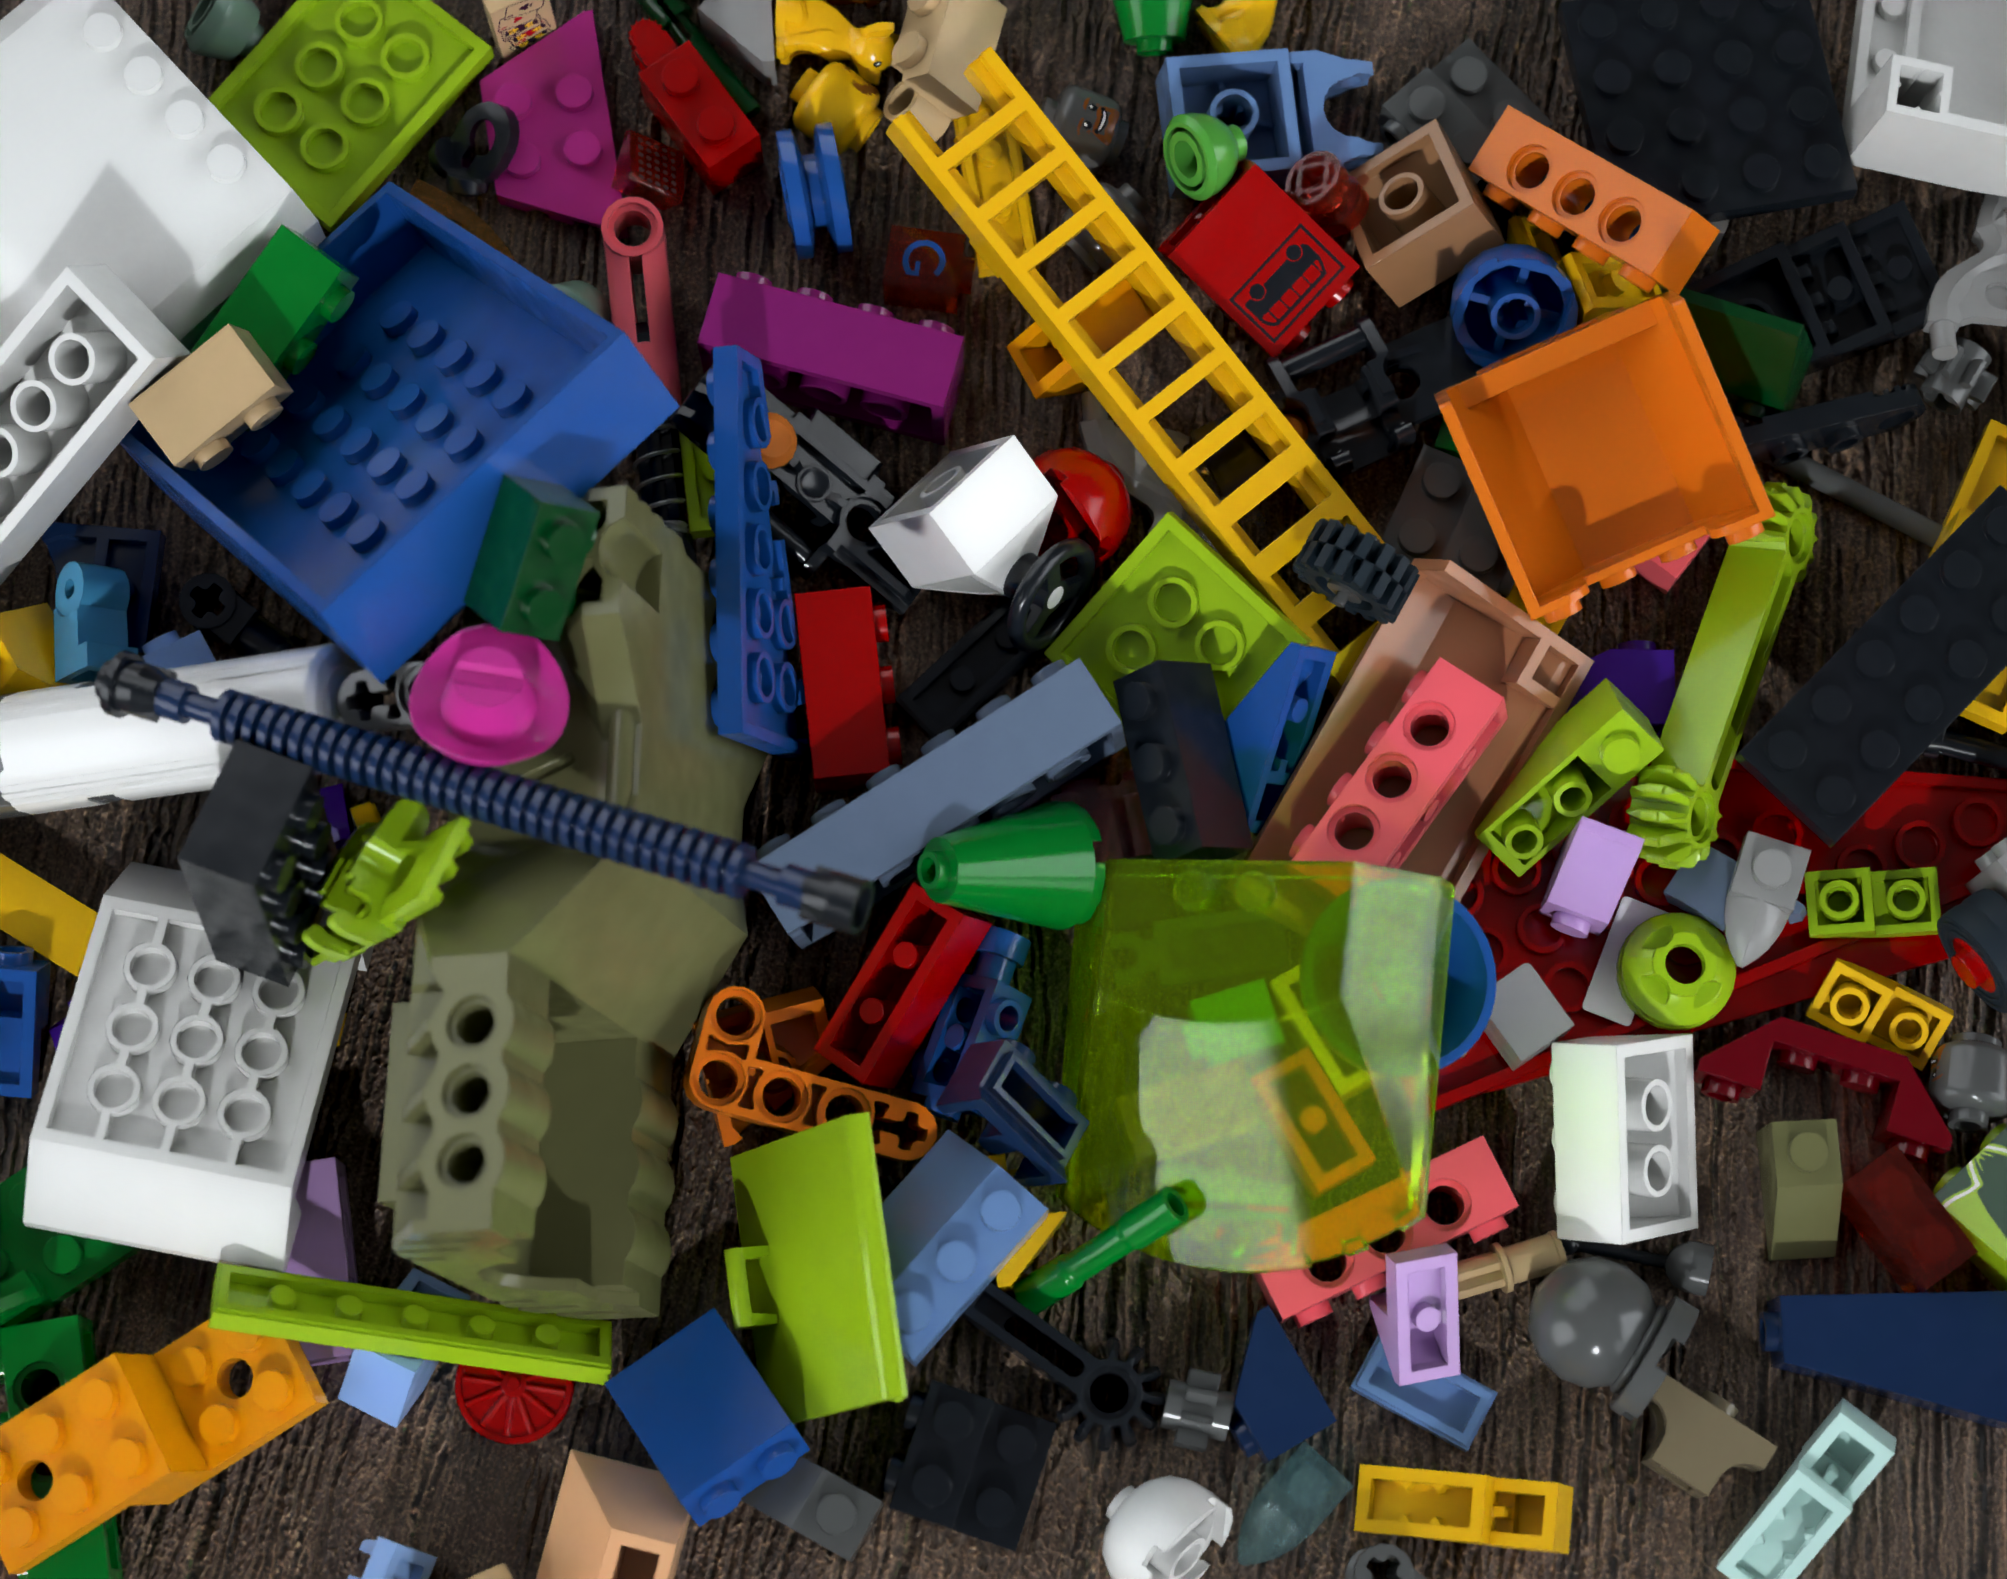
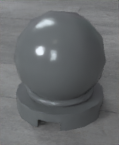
[1528,1256,1700,1421]

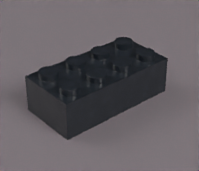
[177,739,339,987]

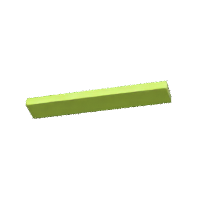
[208,1263,612,1385]

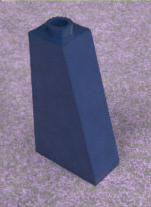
[1758,1291,2007,1428]

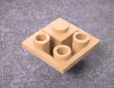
[536,1449,691,1579]

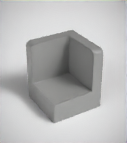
[1484,963,1575,1071]

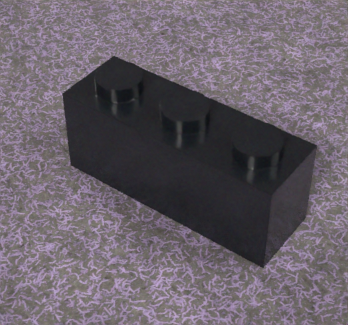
[1113,660,1254,868]

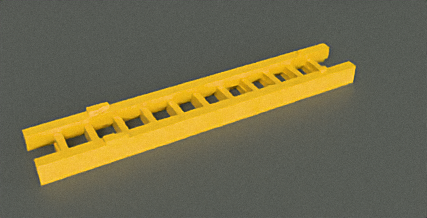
[886,46,1385,698]

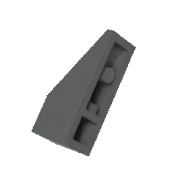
[741,1456,884,1563]

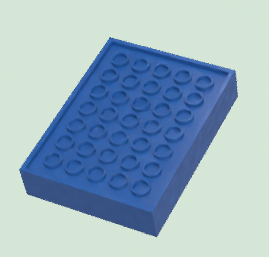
[120,181,680,684]

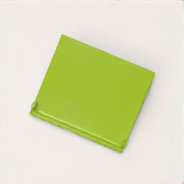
[724,1112,908,1424]

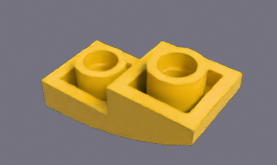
[1805,958,1954,1071]

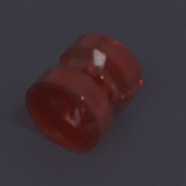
[1285,151,1369,236]

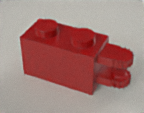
[628,18,764,196]

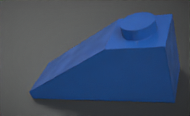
[1224,642,1337,833]

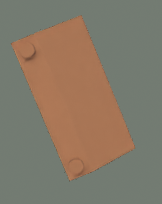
[1227,558,1594,968]

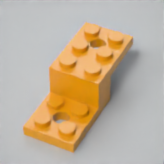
[0,1319,329,1574]

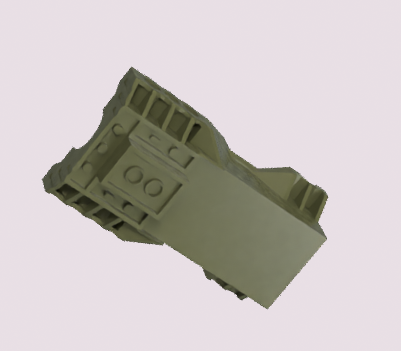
[378,484,768,1320]

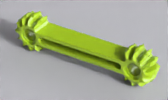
[1625,481,1818,870]

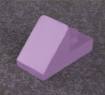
[1369,1243,1460,1386]

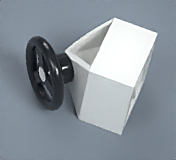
[868,435,1096,652]

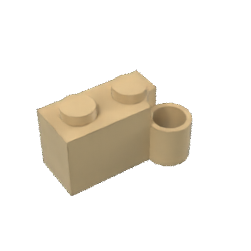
[883,0,1007,142]

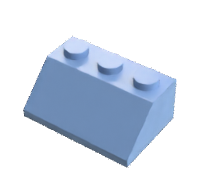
[882,1129,1048,1367]

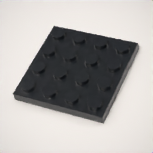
[1557,0,1858,236]

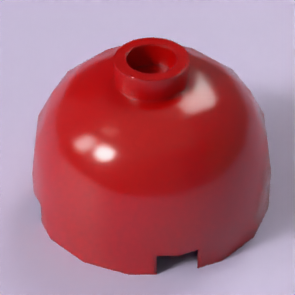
[1033,447,1133,576]

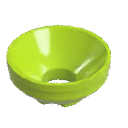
[1616,912,1736,1031]

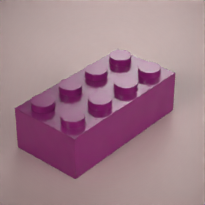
[697,271,964,446]

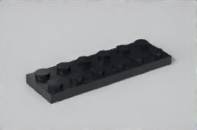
[1734,485,2007,848]

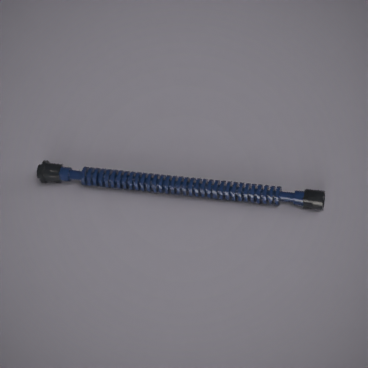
[95,650,874,936]

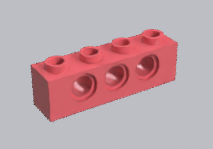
[1289,657,1508,906]
[1244,1135,1519,1329]

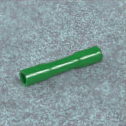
[1014,1186,1189,1315]

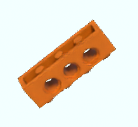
[1468,105,1720,294]

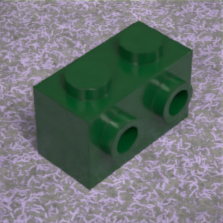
[463,474,600,641]

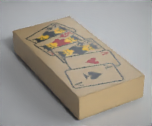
[482,0,557,63]

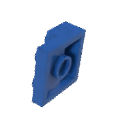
[0,945,51,1099]

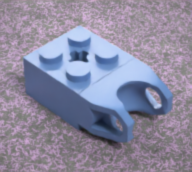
[1155,48,1384,199]

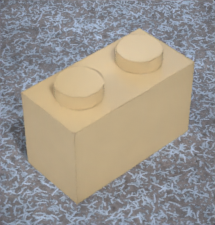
[128,323,294,471]

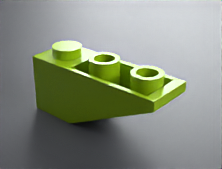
[1475,678,1665,877]

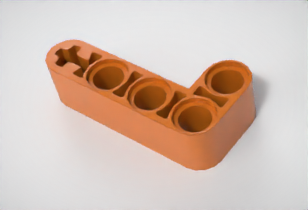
[683,986,938,1162]

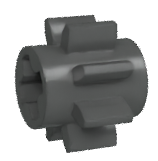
[1913,337,1998,415]
[1159,1368,1235,1453]

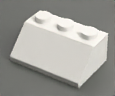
[1549,1033,1698,1245]

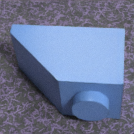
[338,1267,471,1428]

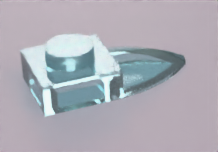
[1238,1441,1354,1566]

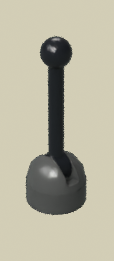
[1561,1239,1715,1297]

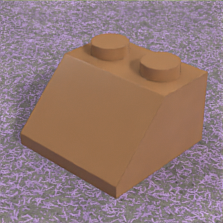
[1330,118,1506,308]

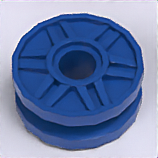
[775,121,853,261]

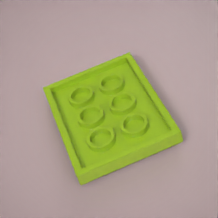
[208,0,495,233]

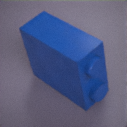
[604,1307,810,1527]

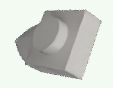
[1724,830,1811,968]

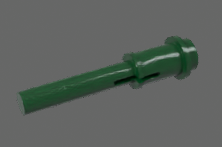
[636,0,761,120]

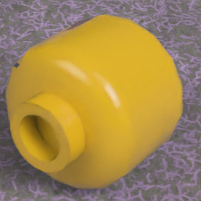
[789,62,884,154]

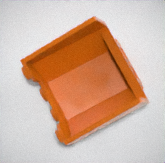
[1434,290,1776,623]

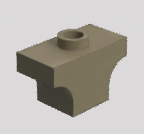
[1641,1375,1778,1499]

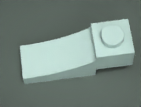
[1716,1398,1897,1579]

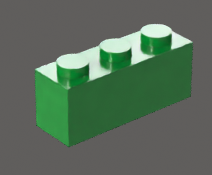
[190,224,359,432]

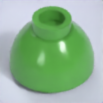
[1163,112,1248,201]

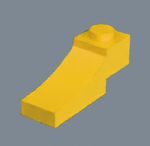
[1354,1464,1574,1554]

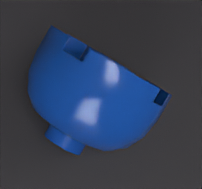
[1450,244,1579,367]

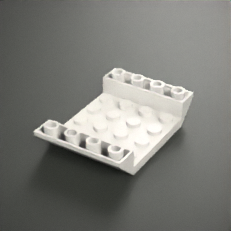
[23,862,375,1273]

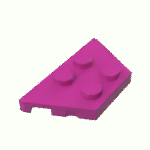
[479,10,629,239]

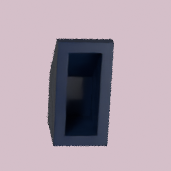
[1229,1305,1337,1464]

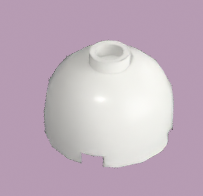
[1103,1475,1233,1579]

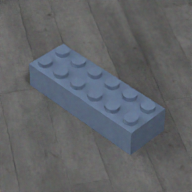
[757,657,1126,951]

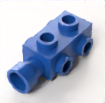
[910,926,1033,1123]

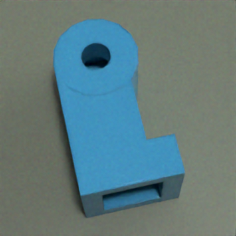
[53,561,138,684]

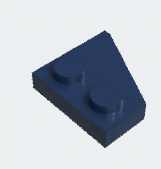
[41,522,166,657]

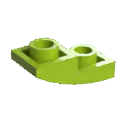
[1804,866,1941,938]

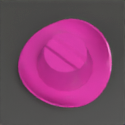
[409,624,569,767]

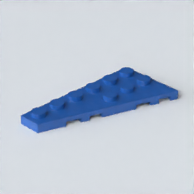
[706,345,812,761]

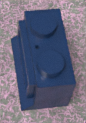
[935,1039,1090,1188]

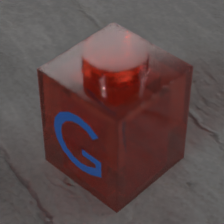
[883,225,976,314]

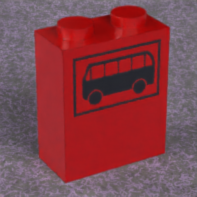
[1157,159,1361,357]

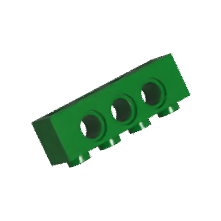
[0,1315,123,1579]

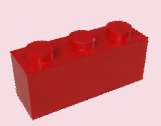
[794,586,903,793]
[813,882,993,1089]

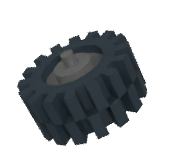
[1292,519,1420,624]

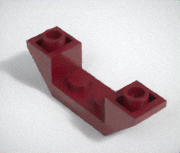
[1694,1016,1953,1164]

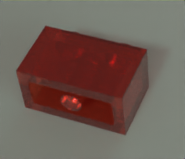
[1841,1145,1978,1293]

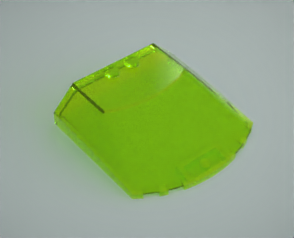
[1055,859,1455,1273]

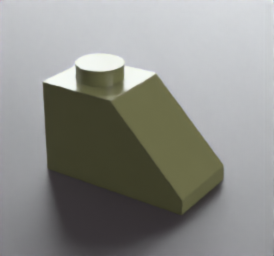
[1756,1118,1843,1261]

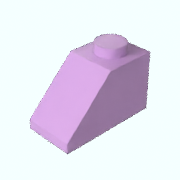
[1538,816,1645,938]

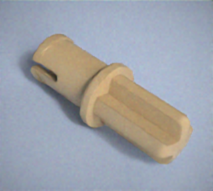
[1457,1230,1567,1300]

